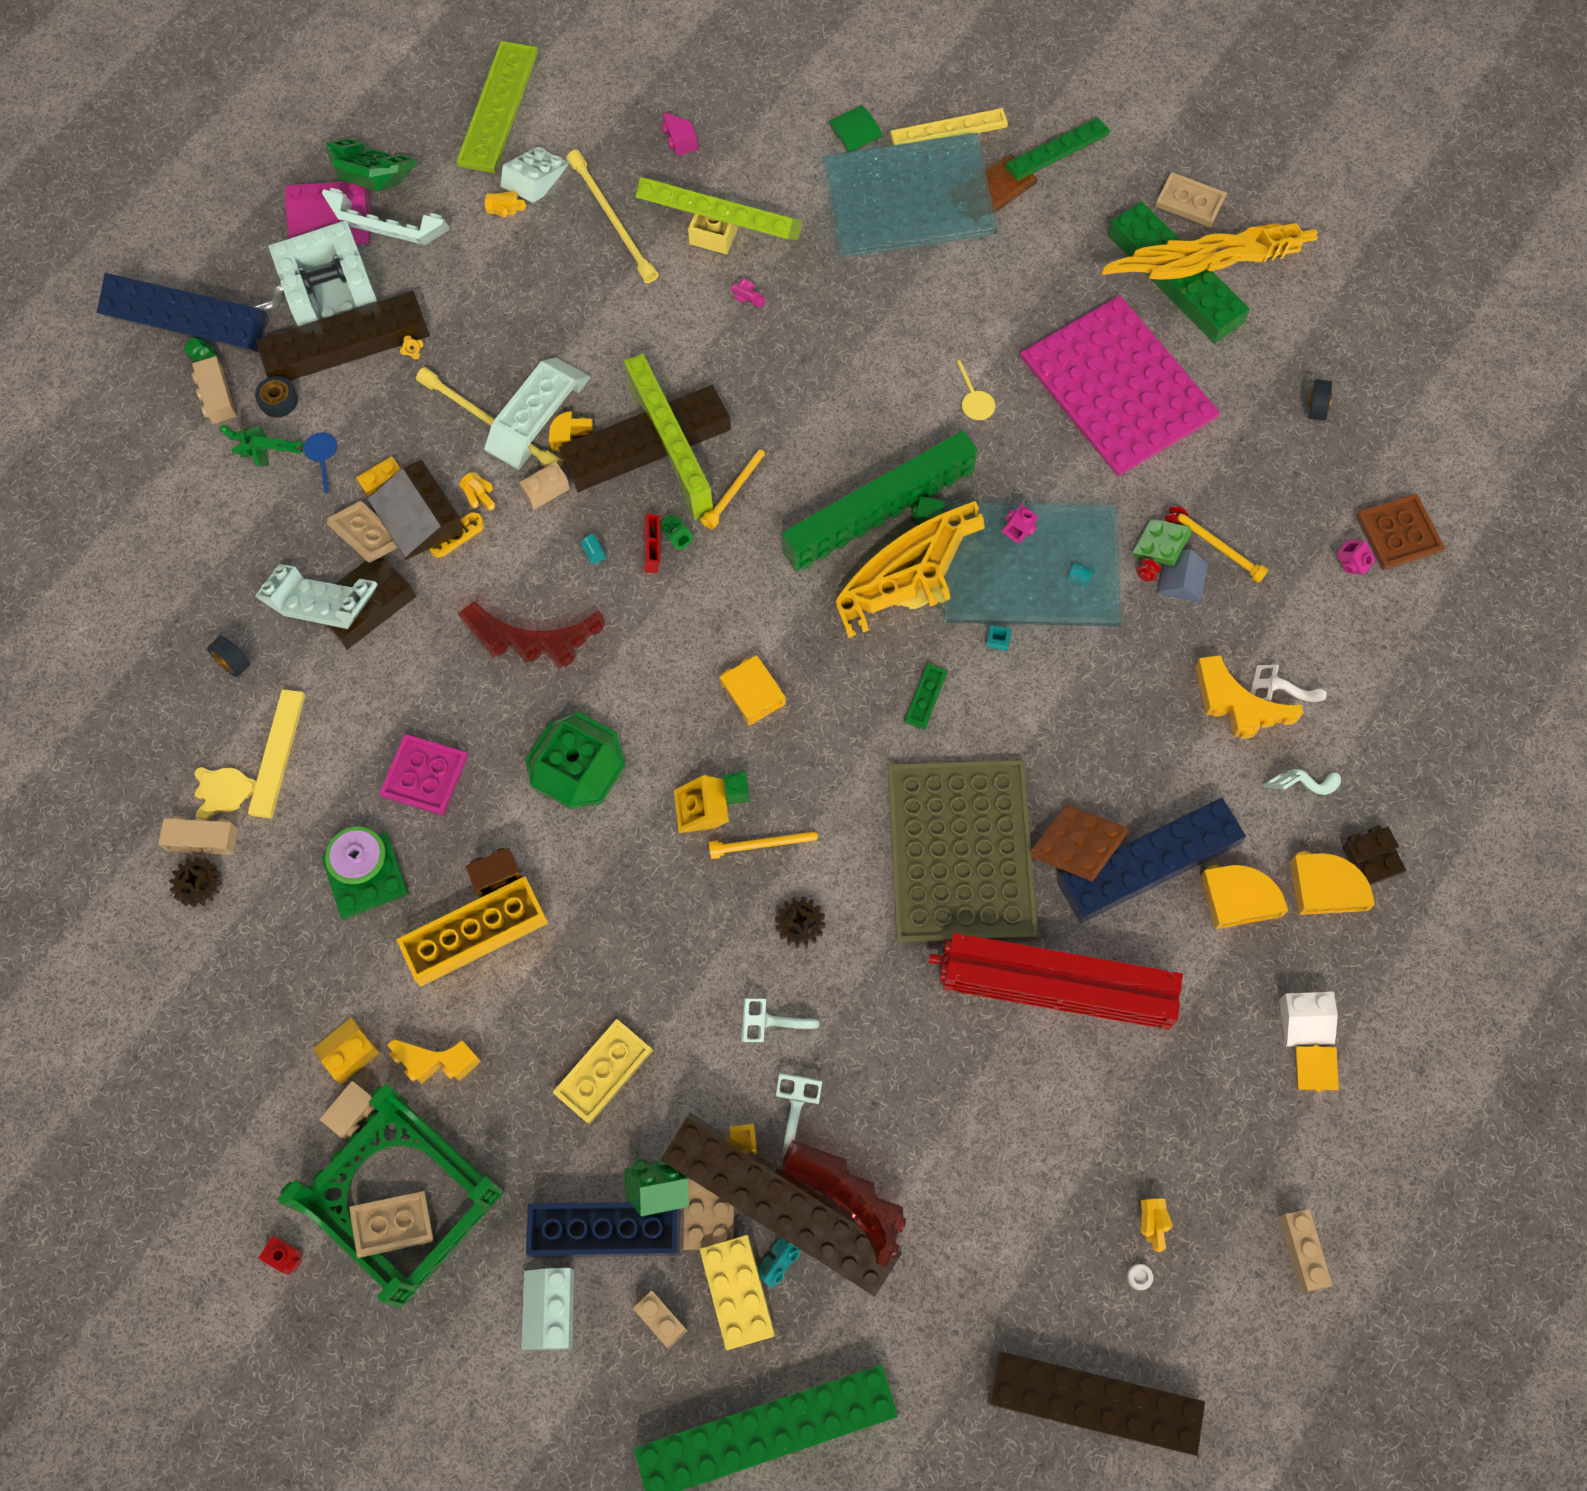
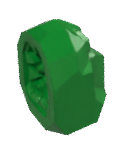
[184,337,220,363]
[660,515,693,549]

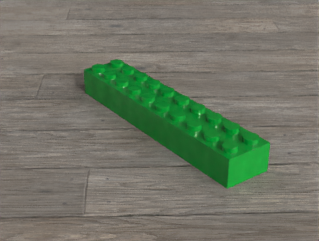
[781,430,978,571]
[634,1364,898,1491]

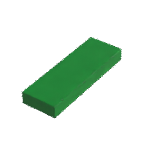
[904,663,948,730]

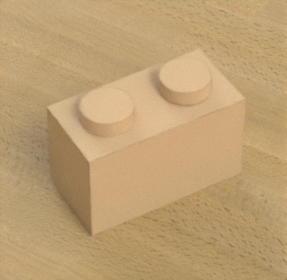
[519,462,570,510]
[319,1081,376,1141]
[633,1290,688,1348]

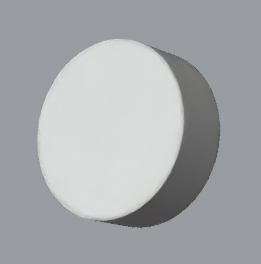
[1127,1264,1153,1291]

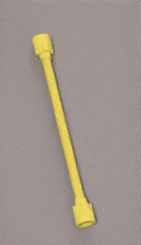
[566,150,658,283]
[416,367,563,468]

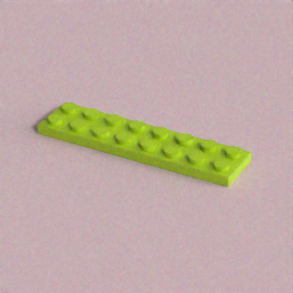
[456,41,538,173]

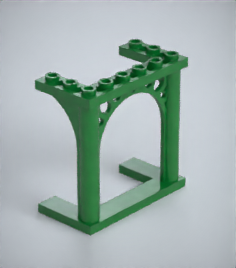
[277,1083,505,1308]

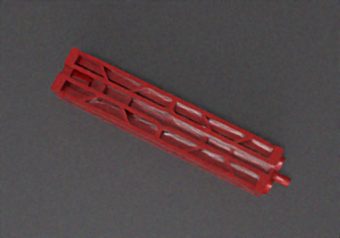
[928,933,1183,1030]

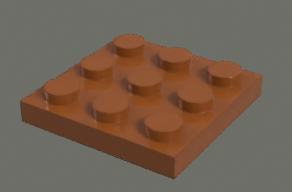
[1356,494,1445,570]
[1031,804,1128,882]

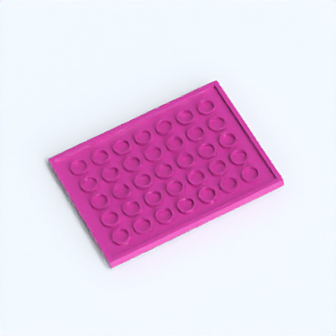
[1020,295,1220,477]

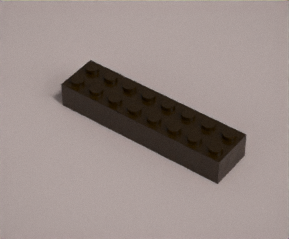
[256,291,430,381]
[558,385,731,493]
[988,1351,1205,1456]

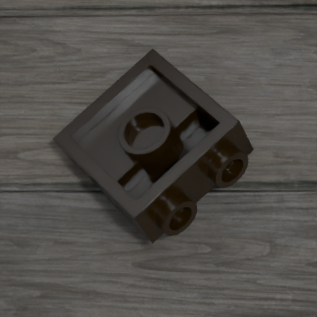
[1342,825,1407,885]

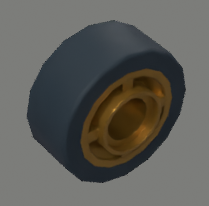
[255,376,298,418]
[1308,379,1333,421]
[207,635,250,677]

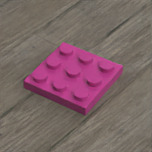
[379,734,469,816]

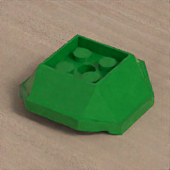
[326,138,417,192]
[525,712,626,809]

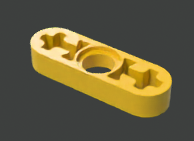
[429,512,484,558]

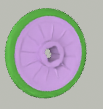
[325,826,386,884]

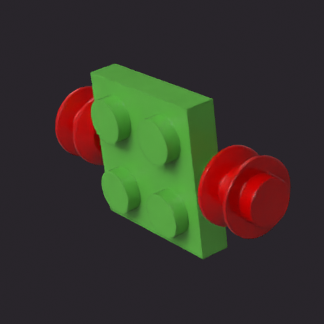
[1133,506,1192,582]

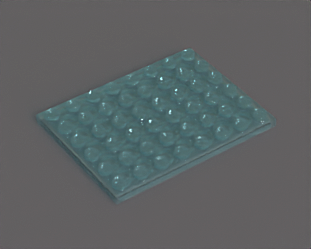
[822,132,998,258]
[944,503,1121,627]

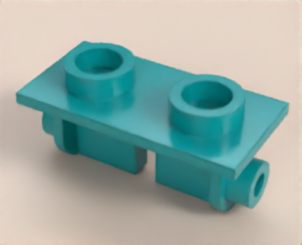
[758,1237,801,1289]

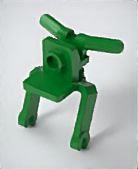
[219,424,304,467]

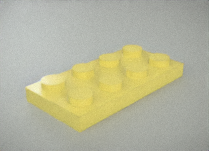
[552,1019,653,1125]
[700,1234,776,1350]

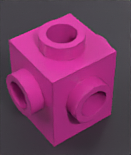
[1002,504,1039,544]
[1336,539,1375,575]

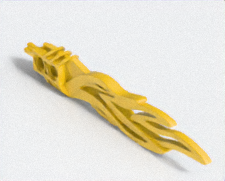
[1102,223,1318,279]

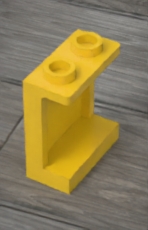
[719,655,786,726]

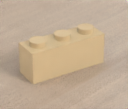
[191,356,237,424]
[158,816,238,855]
[1278,1209,1333,1293]

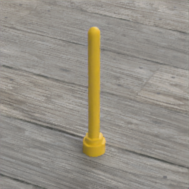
[700,449,765,530]
[1177,514,1269,583]
[709,831,819,859]

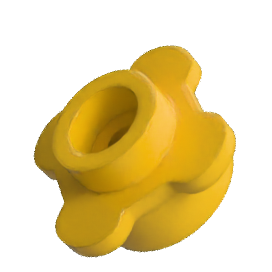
[400,336,424,359]

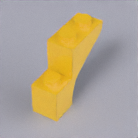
[387,1040,481,1084]

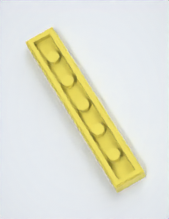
[890,108,1008,150]
[248,689,305,819]

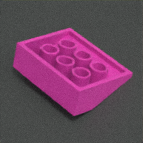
[285,182,370,245]

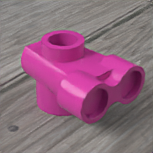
[731,278,765,308]

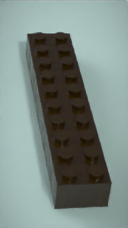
[661,1112,902,1297]

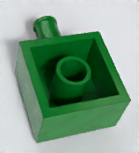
[624,1159,689,1216]

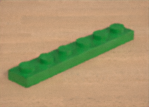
[1005,118,1110,181]

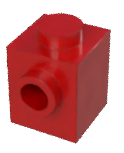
[258,1236,303,1275]

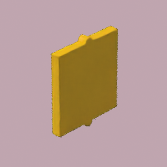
[1295,1044,1339,1092]

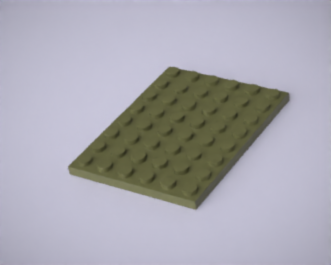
[888,760,1038,943]

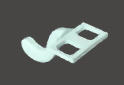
[1263,769,1341,795]
[741,998,819,1042]
[776,1073,822,1156]

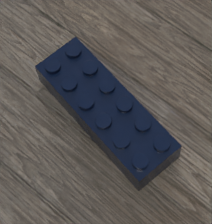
[526,1202,680,1258]

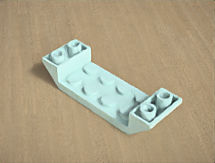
[322,188,450,245]
[484,358,590,470]
[255,564,378,629]

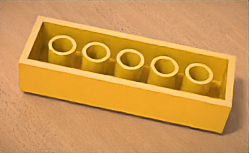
[396,876,549,987]

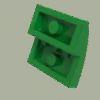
[828,105,883,154]

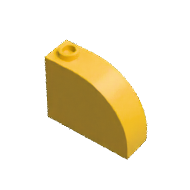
[1290,851,1375,915]
[1200,865,1288,929]

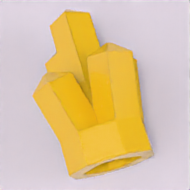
[485,191,526,218]
[459,472,496,511]
[1140,1199,1173,1252]

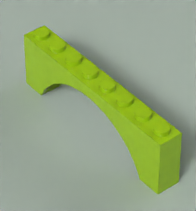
[636,177,803,240]
[624,354,713,520]

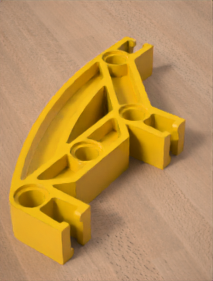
[836,501,985,638]

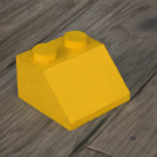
[674,775,729,833]
[313,1017,380,1084]

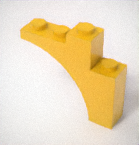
[1195,655,1303,739]

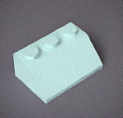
[521,1268,574,1350]

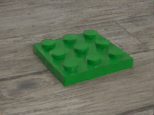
[321,832,409,920]

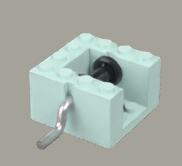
[255,220,378,327]

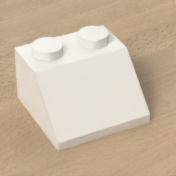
[1279,991,1338,1047]

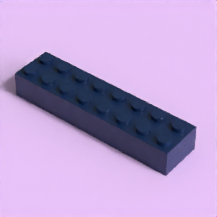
[97,273,267,352]
[1058,797,1246,924]

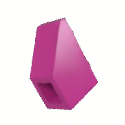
[661,113,698,156]

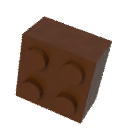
[465,848,523,898]

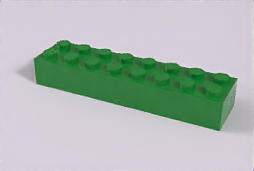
[1108,201,1250,344]

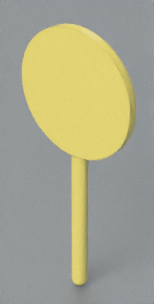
[957,360,995,420]

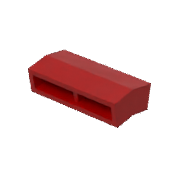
[643,513,660,573]

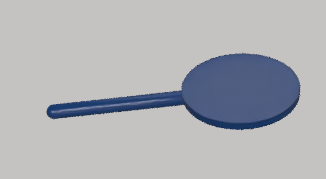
[303,433,337,494]

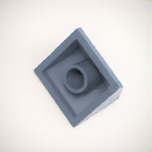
[1157,549,1208,603]

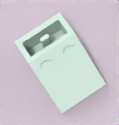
[500,147,569,203]

